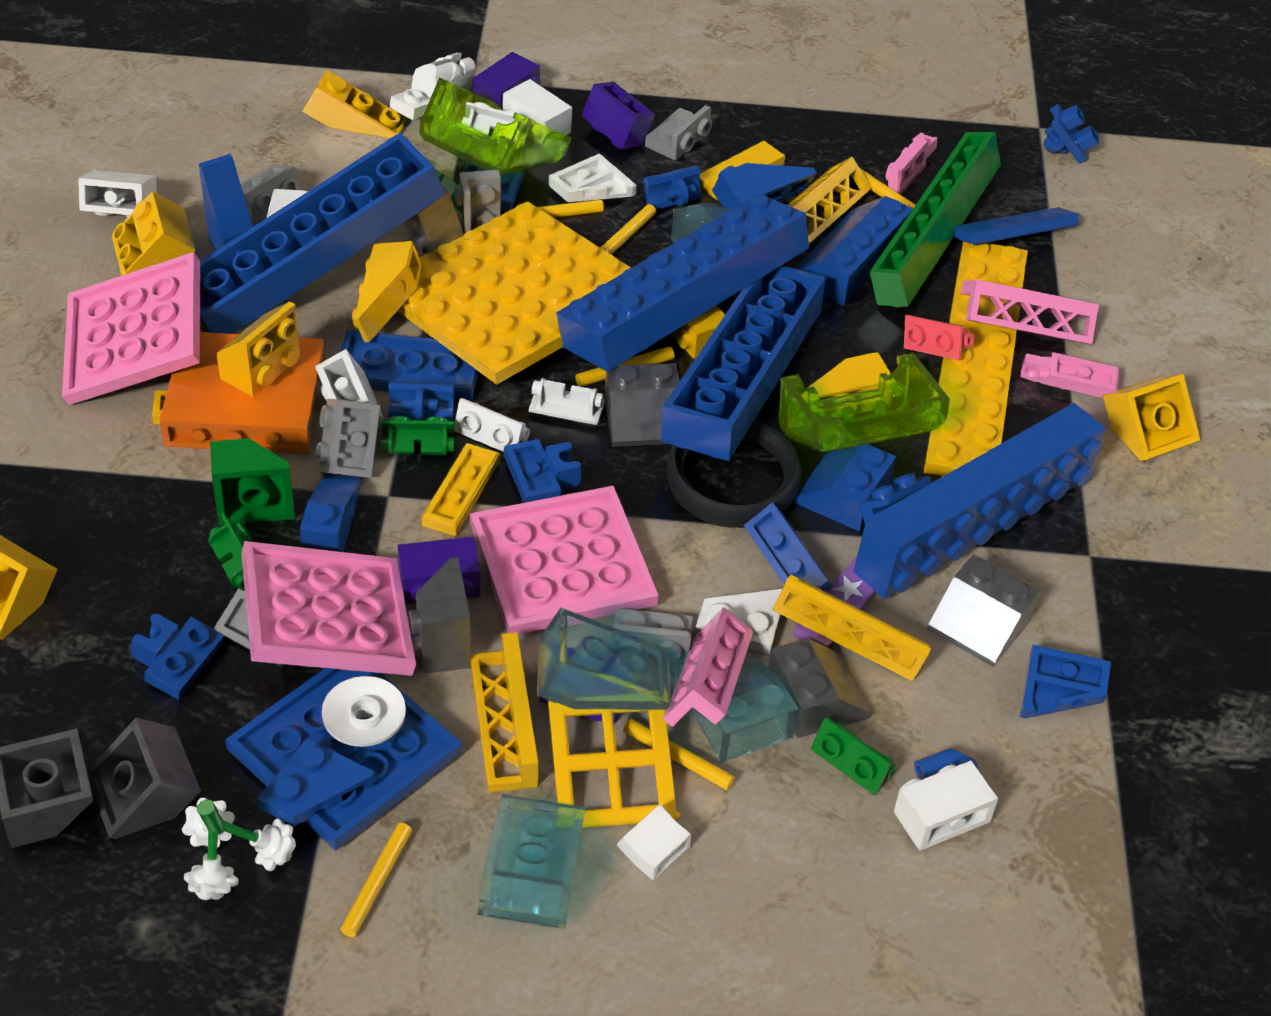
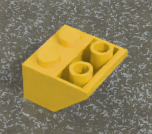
[111,191,196,276]
[217,301,300,397]

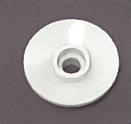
[322,676,406,747]

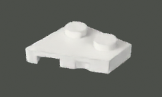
[549,154,636,202]
[694,589,782,655]

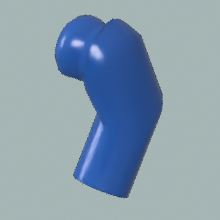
[914,749,978,780]

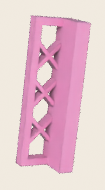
[961,280,1099,344]
[663,607,754,727]

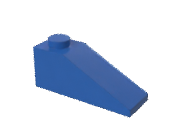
[199,154,253,251]
[712,163,817,211]
[300,473,362,552]

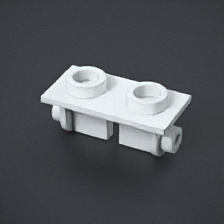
[461,102,528,146]
[529,378,606,425]
[454,398,530,452]

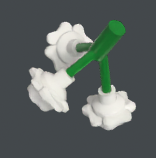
[182,798,296,900]

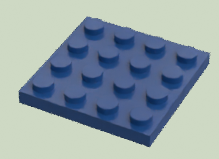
[225,668,462,851]

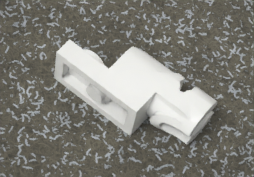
[389,52,476,120]

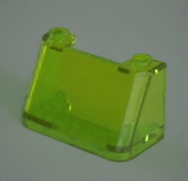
[419,77,572,176]
[779,353,950,452]

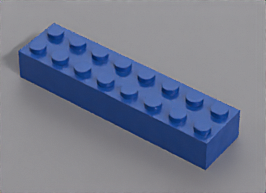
[200,132,446,334]
[556,193,809,372]
[661,266,826,461]
[853,403,1106,600]

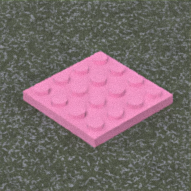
[62,252,200,405]
[470,486,659,635]
[241,541,416,676]

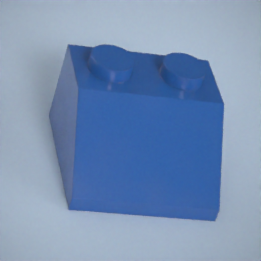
[794,442,896,532]

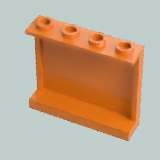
[160,332,326,454]

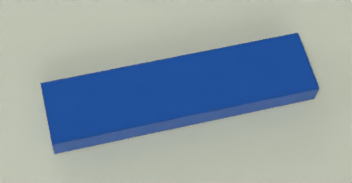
[955,207,1079,245]

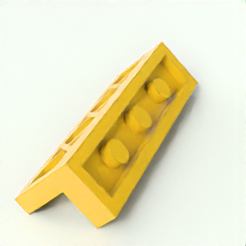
[788,157,872,243]
[772,575,931,681]
[470,632,539,793]

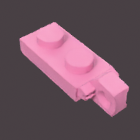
[886,133,937,195]
[1020,352,1120,398]

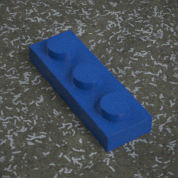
[744,502,833,592]

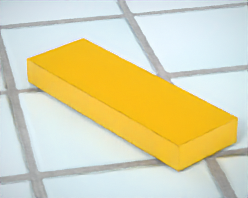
[699,141,785,200]
[421,443,500,537]

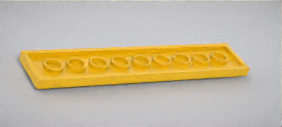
[923,241,1028,476]

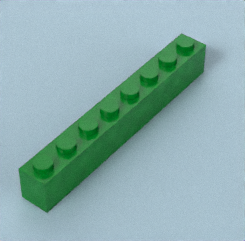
[870,132,1001,308]

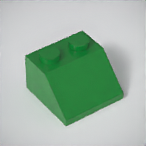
[210,438,295,526]

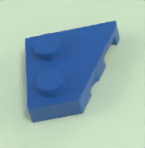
[1020,645,1111,718]
[257,738,376,827]

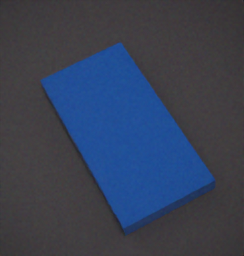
[341,330,479,401]

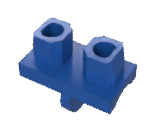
[1043,105,1099,164]
[643,166,702,210]
[388,380,454,421]

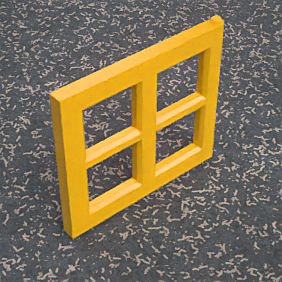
[548,692,681,830]

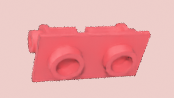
[904,315,974,360]

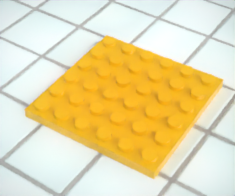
[397,201,631,385]

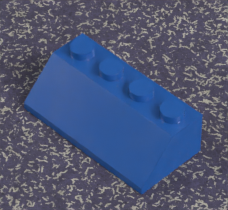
[794,196,913,306]

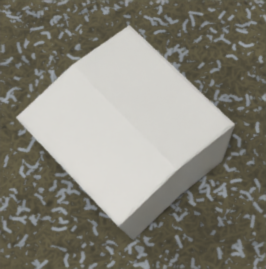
[617,804,691,881]

